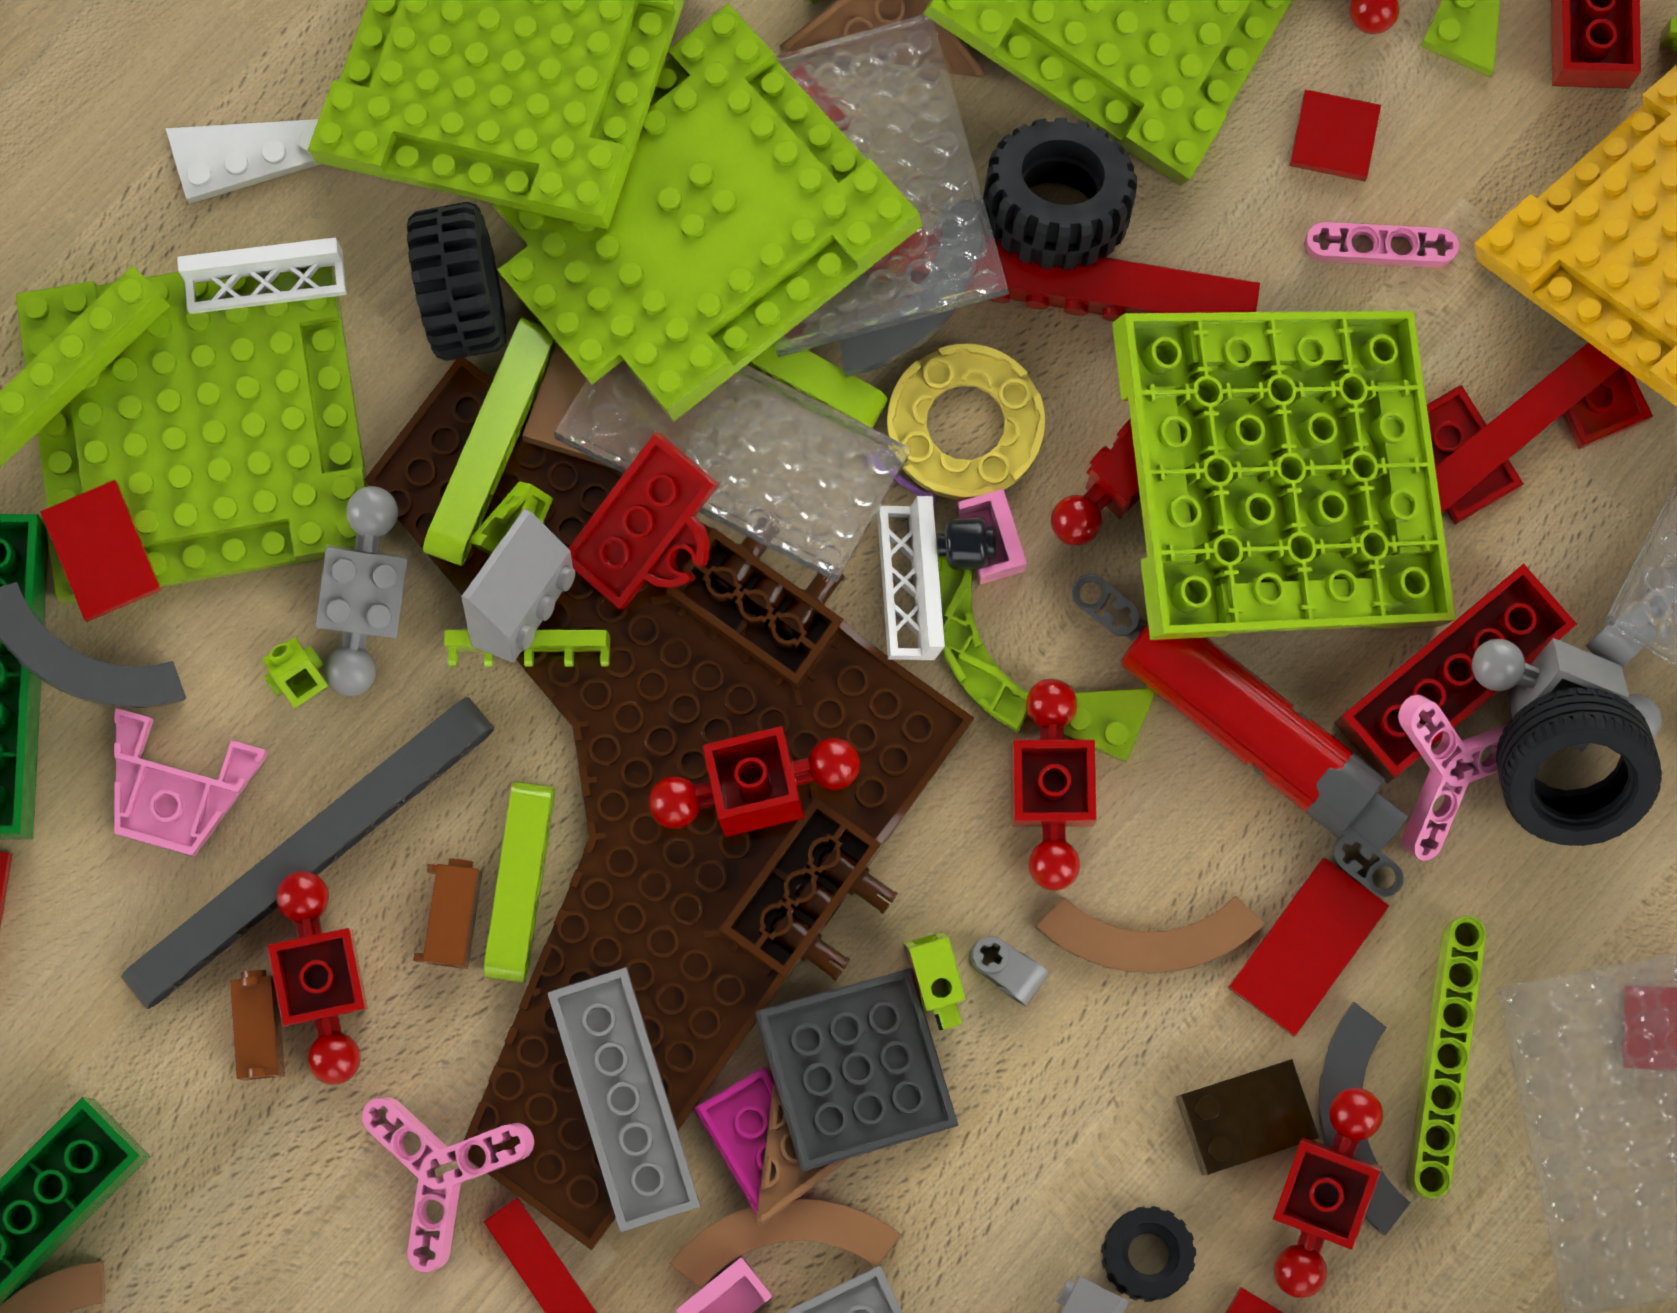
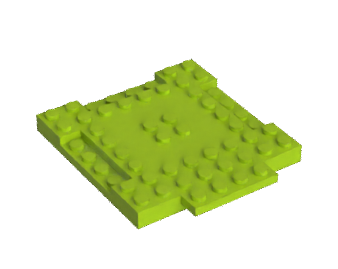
[490,3,923,422]

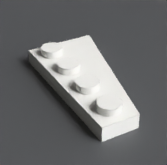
[165,119,321,204]

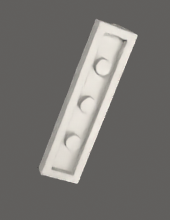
[177,237,347,314]
[877,496,945,660]

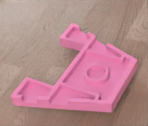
[114,708,268,857]

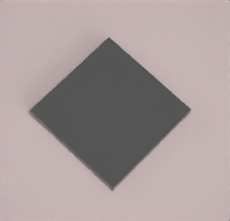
[755,968,959,1172]

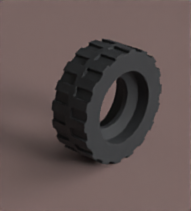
[1101,1206,1196,1302]

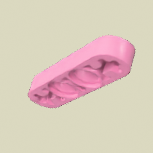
[1304,222,1459,268]

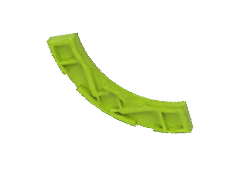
[937,529,1029,734]

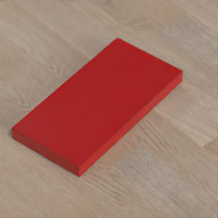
[1227,857,1390,1037]

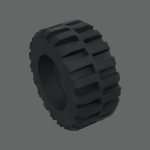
[982,118,1137,270]
[407,202,506,361]

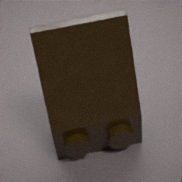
[1175,1059,1319,1175]

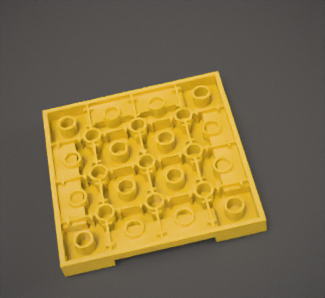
[1474,64,1677,407]

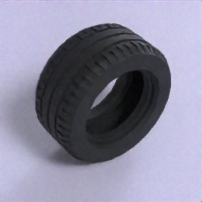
[1496,688,1662,846]

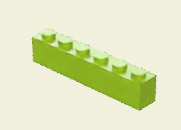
[0,265,170,468]

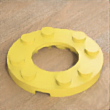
[887,344,1045,500]

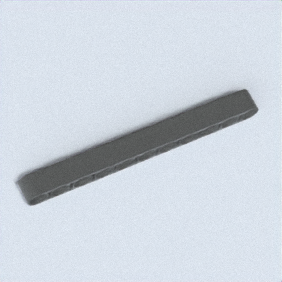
[121,697,494,1009]

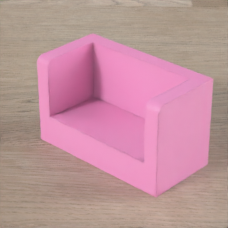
[956,489,1027,585]
[676,1256,773,1313]

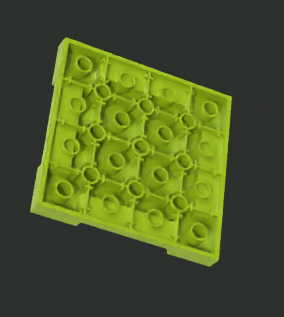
[308,0,685,230]
[923,0,1292,186]
[15,266,368,604]
[1112,311,1456,640]

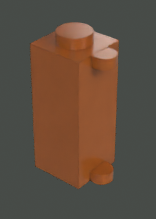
[413,858,482,969]
[230,970,285,1081]

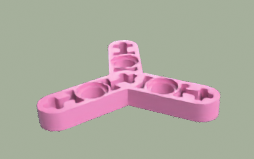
[1398,695,1507,861]
[362,1097,534,1272]

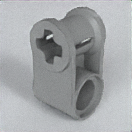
[970,936,1049,1006]

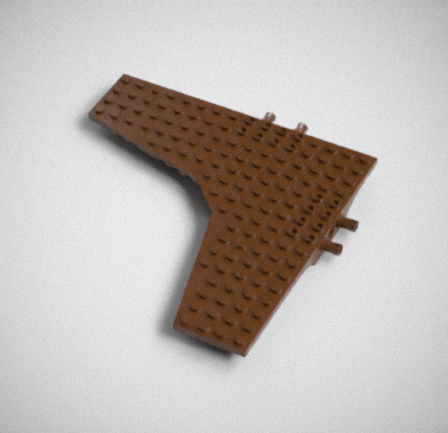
[365,358,974,1250]

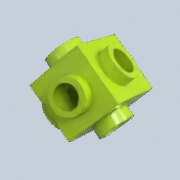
[262,637,328,708]

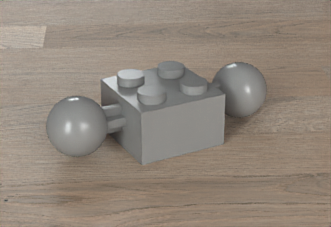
[315,486,407,697]
[1472,638,1662,752]

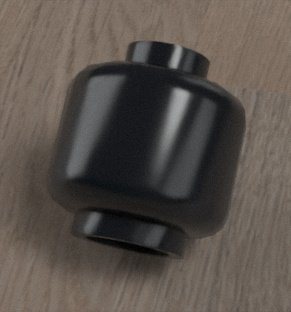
[937,517,996,570]

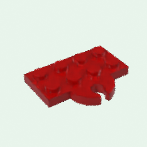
[568,433,719,610]

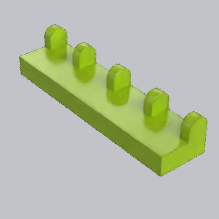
[444,630,610,667]

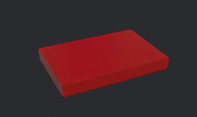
[1427,385,1524,525]
[40,480,162,622]

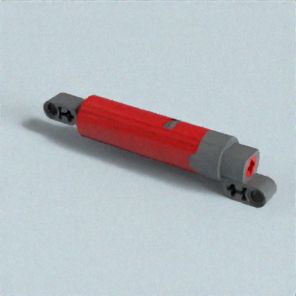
[1072,574,1408,897]

